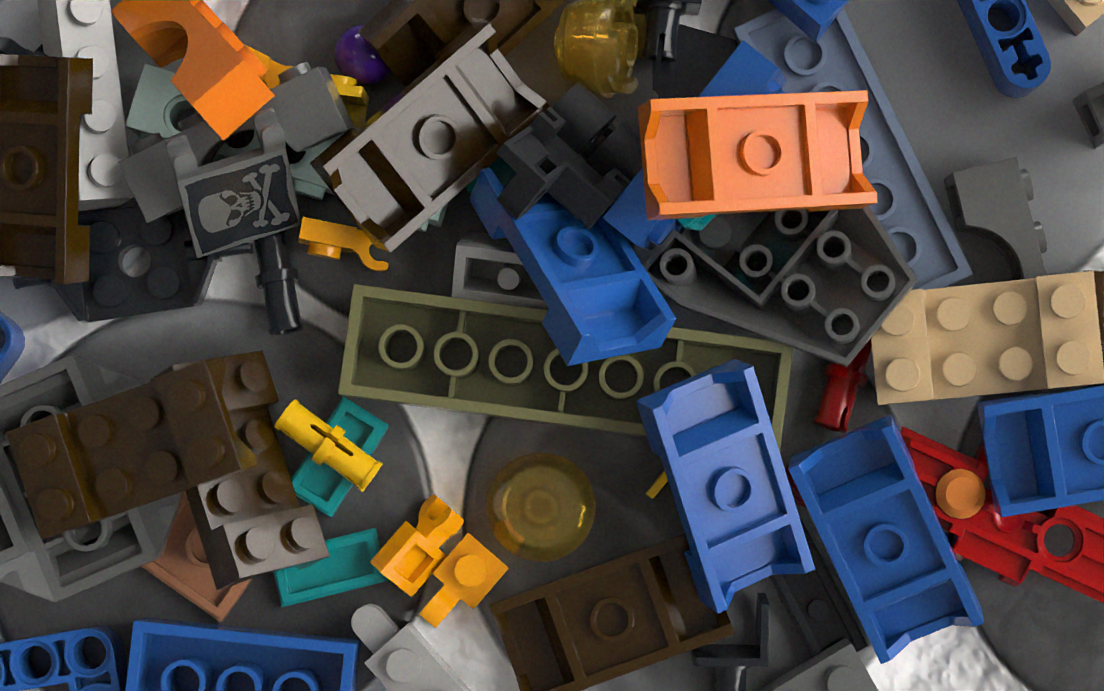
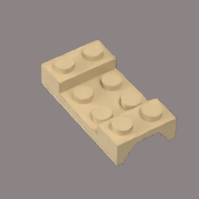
[871,271,1104,405]

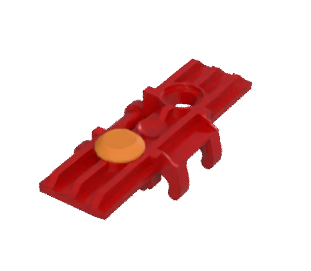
[900,427,1104,604]

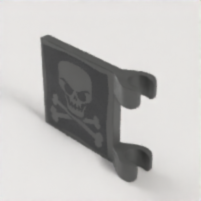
[165,108,301,258]

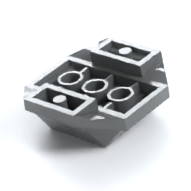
[0,355,185,602]

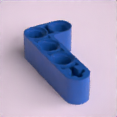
[957,0,1051,98]
[0,625,128,691]

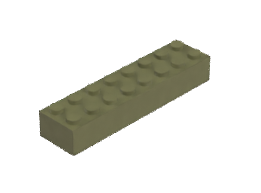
[338,284,793,452]

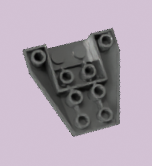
[643,206,918,367]

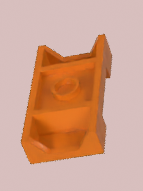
[638,90,877,220]

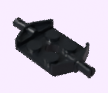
[12,206,253,323]

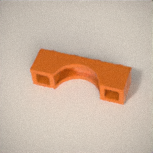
[111,0,275,141]

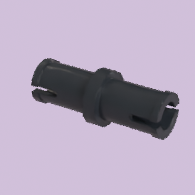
[254,230,304,335]

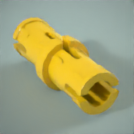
[274,399,383,492]

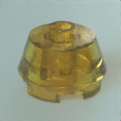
[554,0,646,98]
[487,452,595,562]

